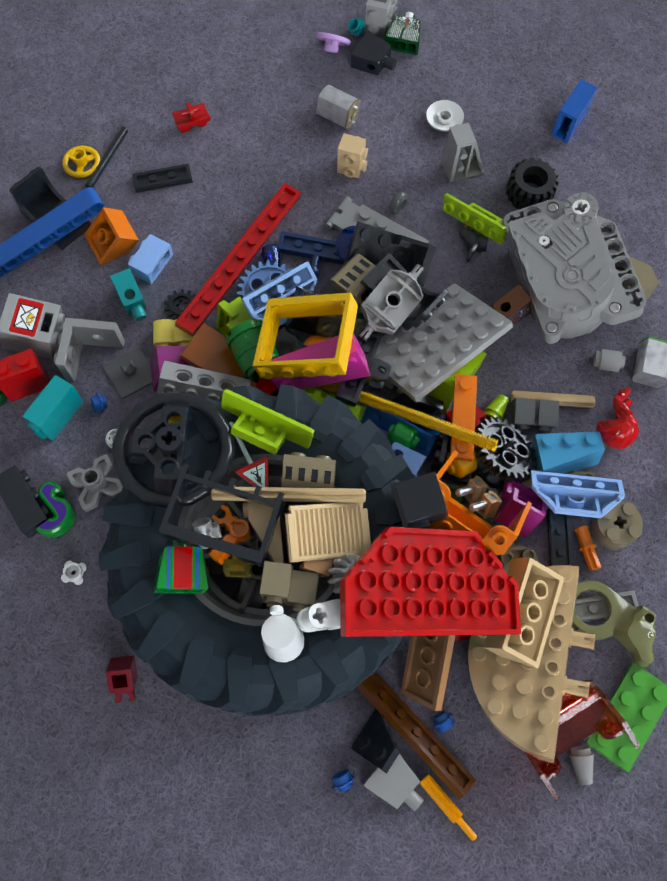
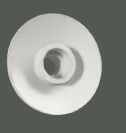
[426,100,464,132]

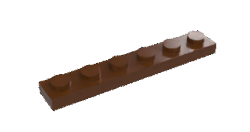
[357,672,476,799]

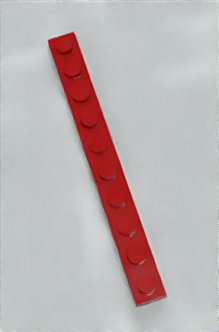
[175,183,301,337]

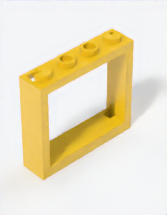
[253,292,358,379]

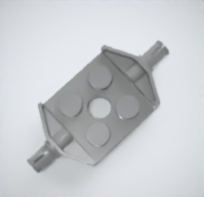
[359,264,424,341]

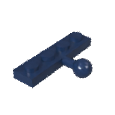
[277,231,350,279]

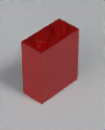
[0,348,50,402]

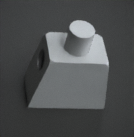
[363,754,424,811]

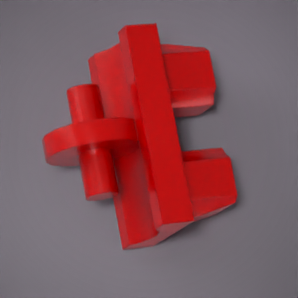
[172,102,211,133]

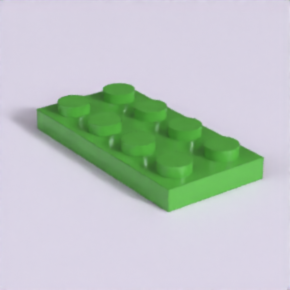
[584,662,667,772]

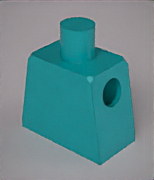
[110,268,147,322]

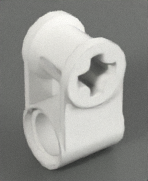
[297,599,340,632]

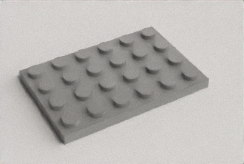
[375,283,513,402]

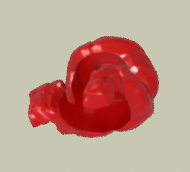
[596,387,639,449]

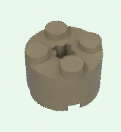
[590,501,643,550]

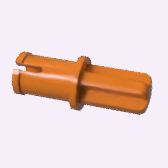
[574,525,601,571]

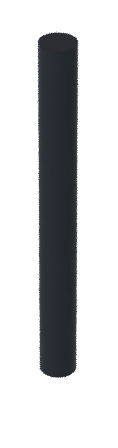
[85,127,128,188]

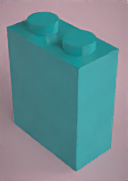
[23,375,84,442]

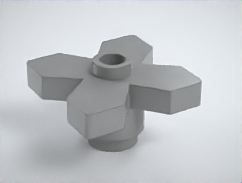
[67,454,123,512]

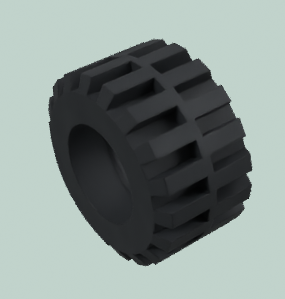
[506,158,559,209]

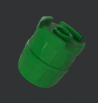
[225,319,279,380]

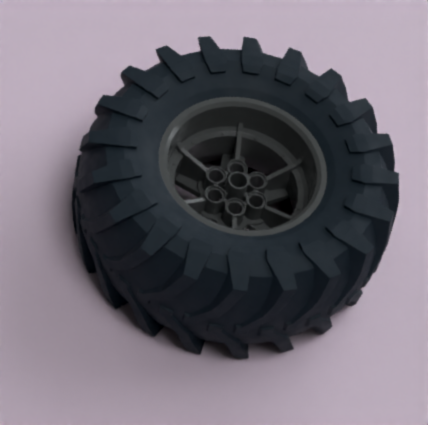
[99,384,429,716]

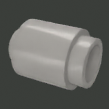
[593,349,626,372]

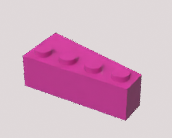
[271,333,370,390]

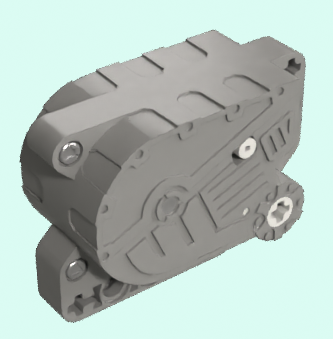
[504,192,646,344]

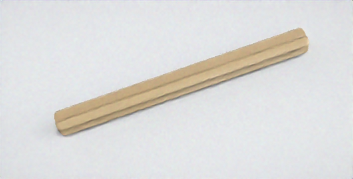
[211,487,366,503]

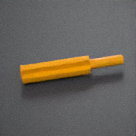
[419,773,477,841]

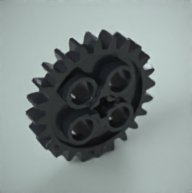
[474,417,537,483]

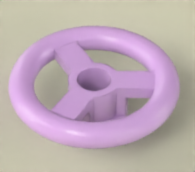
[315,32,351,53]

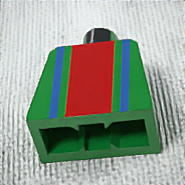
[153,540,208,594]

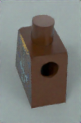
[492,284,532,324]

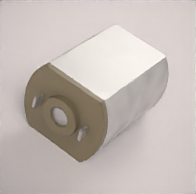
[316,85,361,129]

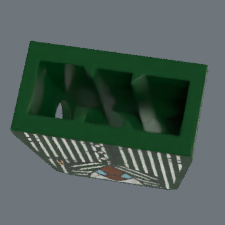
[385,12,421,55]

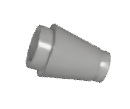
[569,746,594,785]

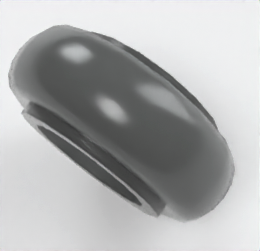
[389,191,409,214]

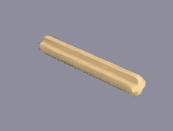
[511,390,595,408]

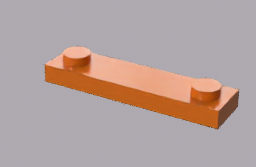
[450,374,477,462]

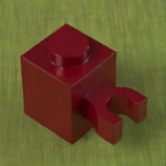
[106,655,138,703]

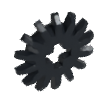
[164,289,196,320]

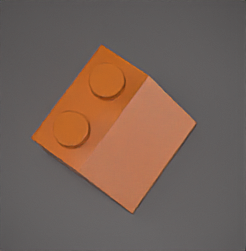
[84,207,139,265]

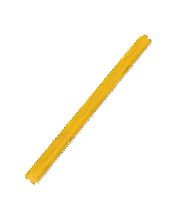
[315,382,498,452]

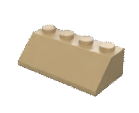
[483,557,564,668]

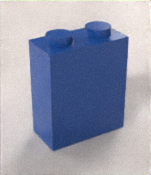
[551,79,598,143]

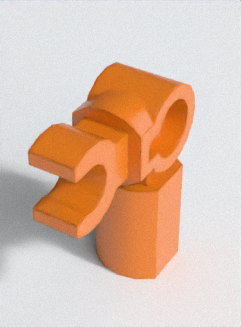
[208,505,251,566]

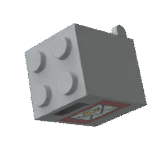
[0,293,65,359]

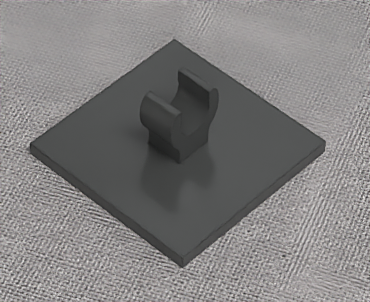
[103,347,152,399]

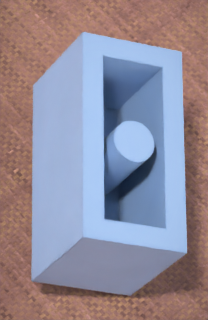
[128,234,173,285]

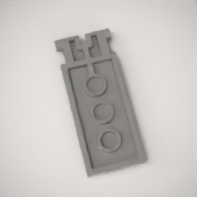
[325,196,429,243]

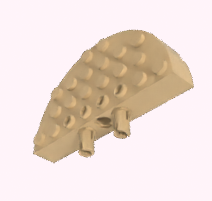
[468,565,596,763]

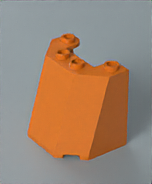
[429,451,532,555]

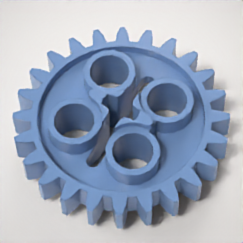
[237,260,292,298]

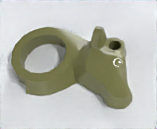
[572,581,656,668]

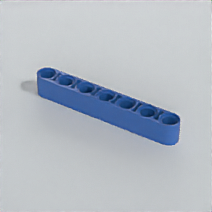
[0,187,105,278]

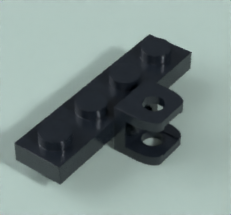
[335,328,392,408]

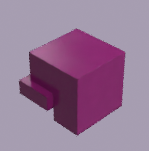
[149,346,193,391]
[494,479,547,538]

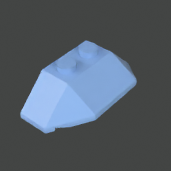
[241,261,317,326]
[530,470,625,518]

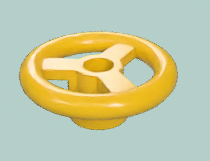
[62,145,101,178]

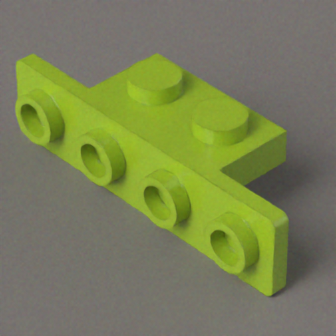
[443,193,506,245]
[220,389,314,455]

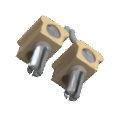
[455,476,502,519]

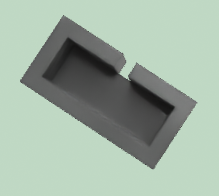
[511,398,559,432]

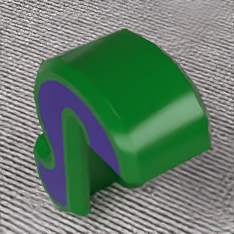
[36,481,76,538]

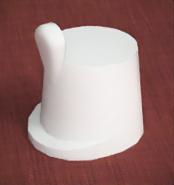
[261,605,304,662]

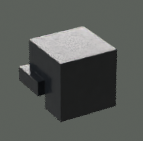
[390,471,449,529]

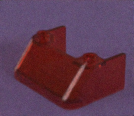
[524,680,640,801]

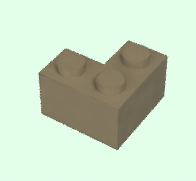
[260,561,319,611]

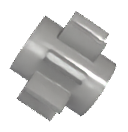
[189,517,222,549]

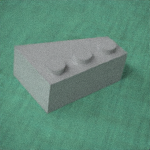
[442,123,485,183]

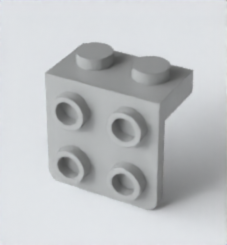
[364,0,398,38]

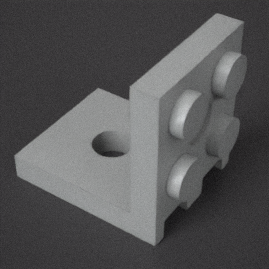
[54,318,125,382]

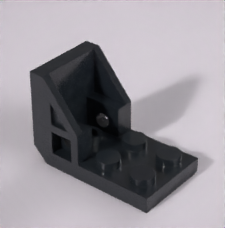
[345,221,437,287]

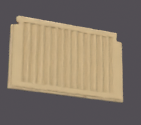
[285,502,371,563]

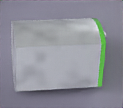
[632,337,667,388]

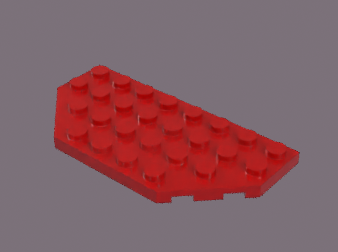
[340,527,521,637]

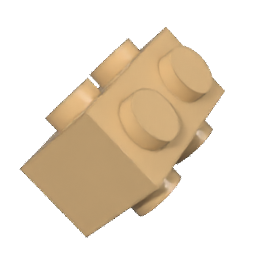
[337,133,368,178]

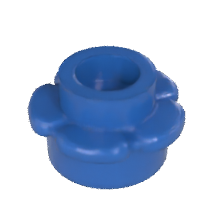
[90,393,107,413]
[433,711,455,733]
[331,769,355,792]

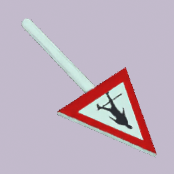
[229,422,268,487]

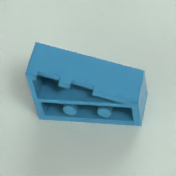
[531,432,605,474]

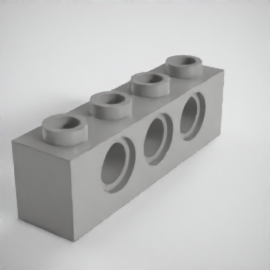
[157,361,251,401]

